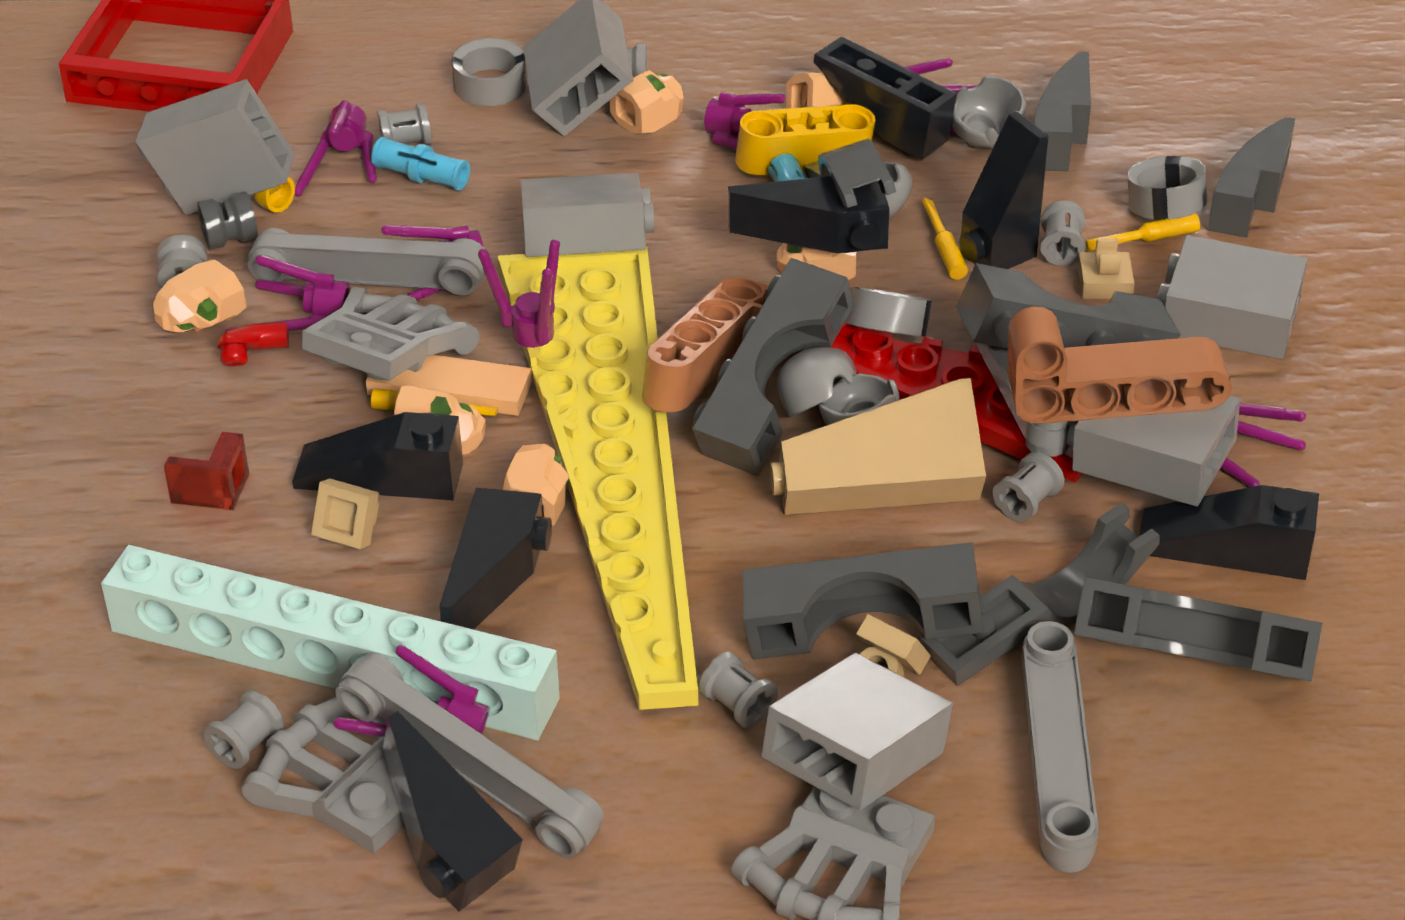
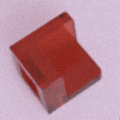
[164,432,250,511]

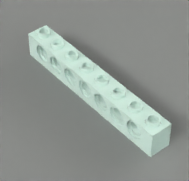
[101,545,560,740]

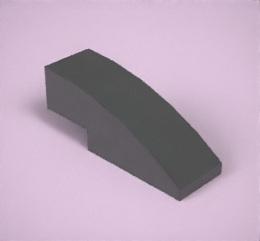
[1035,51,1091,172]
[1208,117,1295,238]

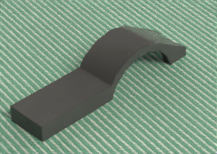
[804,138,896,208]
[920,503,1160,686]

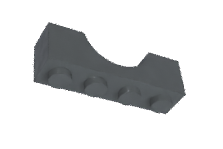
[692,258,854,476]
[956,263,1181,348]
[743,542,984,659]
[1074,577,1323,682]

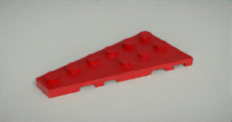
[828,323,1084,483]

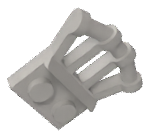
[302,286,480,380]
[241,697,405,854]
[731,786,936,920]

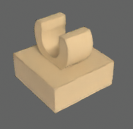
[1077,238,1135,299]
[311,479,380,549]
[856,614,931,677]

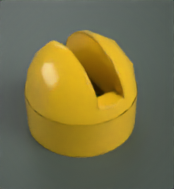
[254,176,295,213]

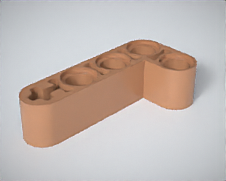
[642,277,801,412]
[1007,306,1232,424]

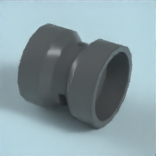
[197,191,258,250]

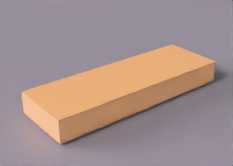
[366,355,532,416]

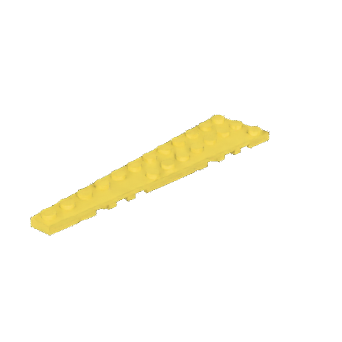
[497,246,698,710]

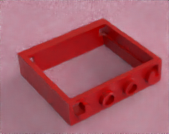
[58,0,293,112]

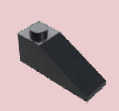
[813,36,957,160]
[959,111,1048,269]
[728,176,890,253]
[292,412,463,501]
[1139,485,1319,580]
[439,487,552,630]
[383,710,523,912]

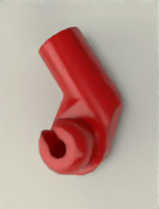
[217,322,289,367]

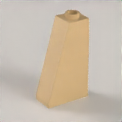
[770,378,986,515]

